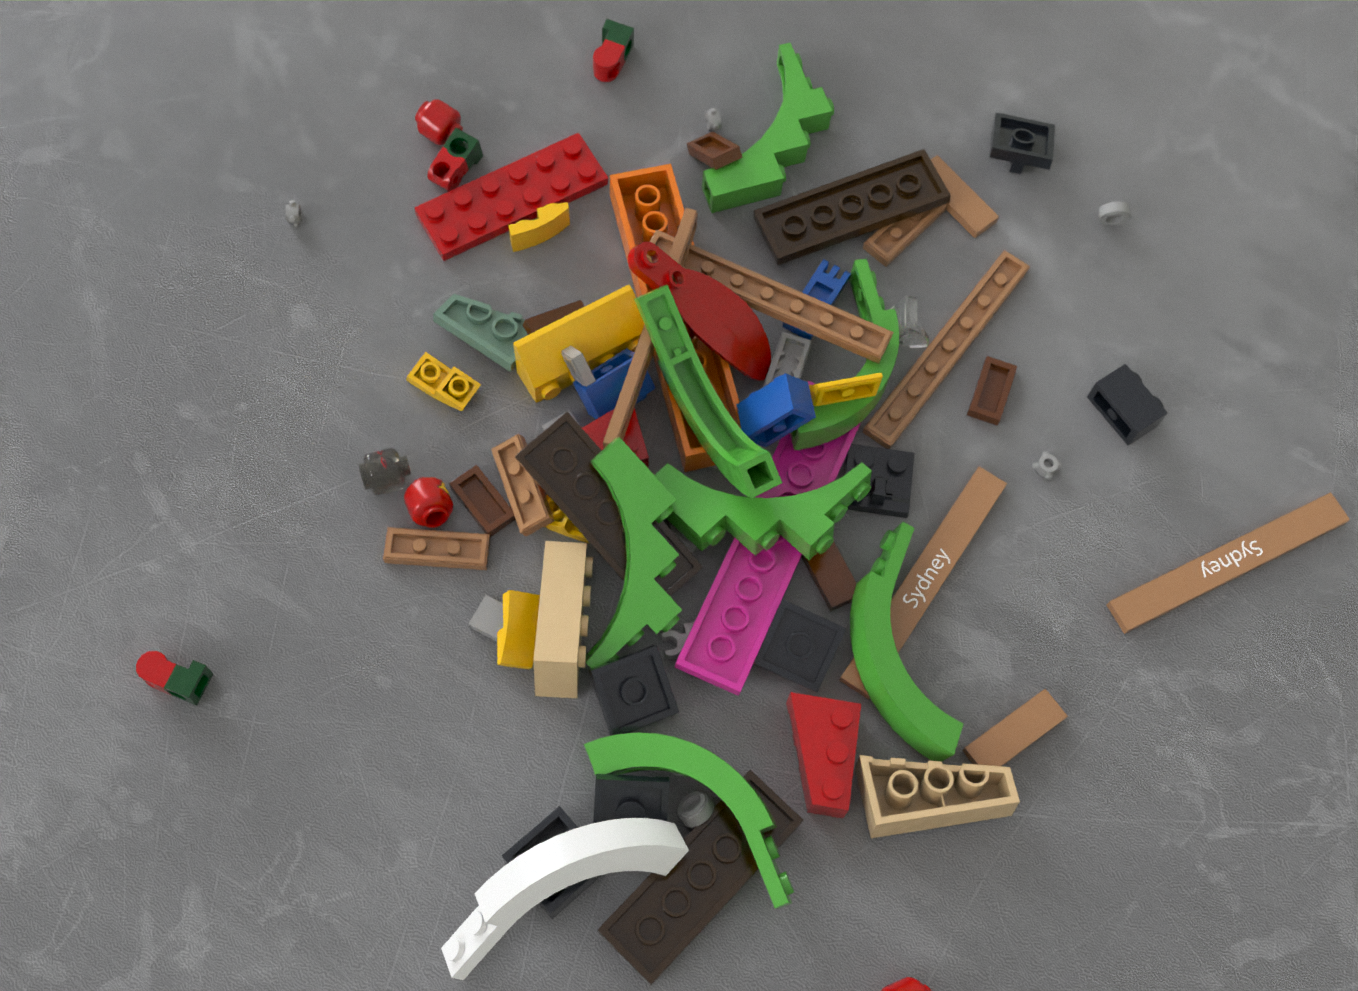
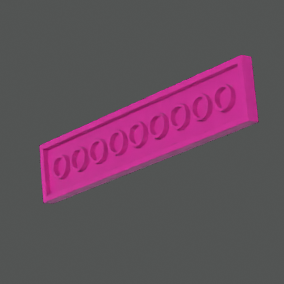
[675,381,861,696]

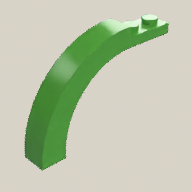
[790,259,899,451]
[634,285,782,499]
[850,522,964,762]
[584,732,795,909]

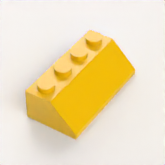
[513,284,644,403]

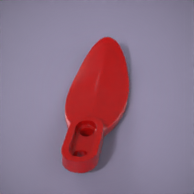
[628,242,771,381]

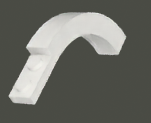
[441,818,689,980]

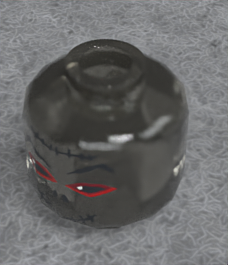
[358,447,411,495]

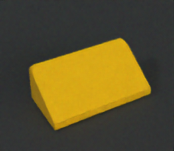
[809,373,883,407]

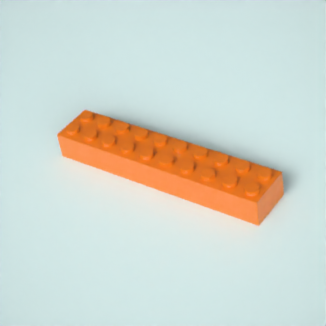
[610,164,741,472]

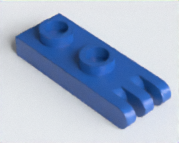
[782,259,852,340]

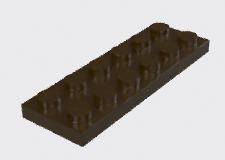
[753,149,951,265]
[515,411,703,596]
[597,770,803,986]

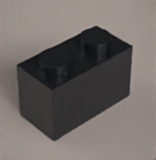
[1087,364,1168,446]

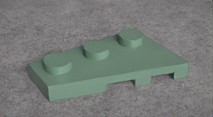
[433,294,528,372]

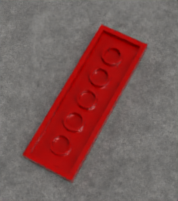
[414,132,608,261]

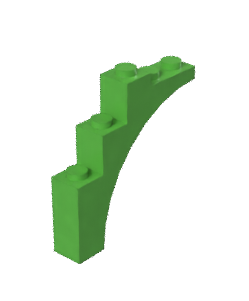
[702,42,834,213]
[586,437,682,668]
[655,462,872,560]

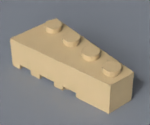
[533,541,593,698]
[855,755,1020,838]

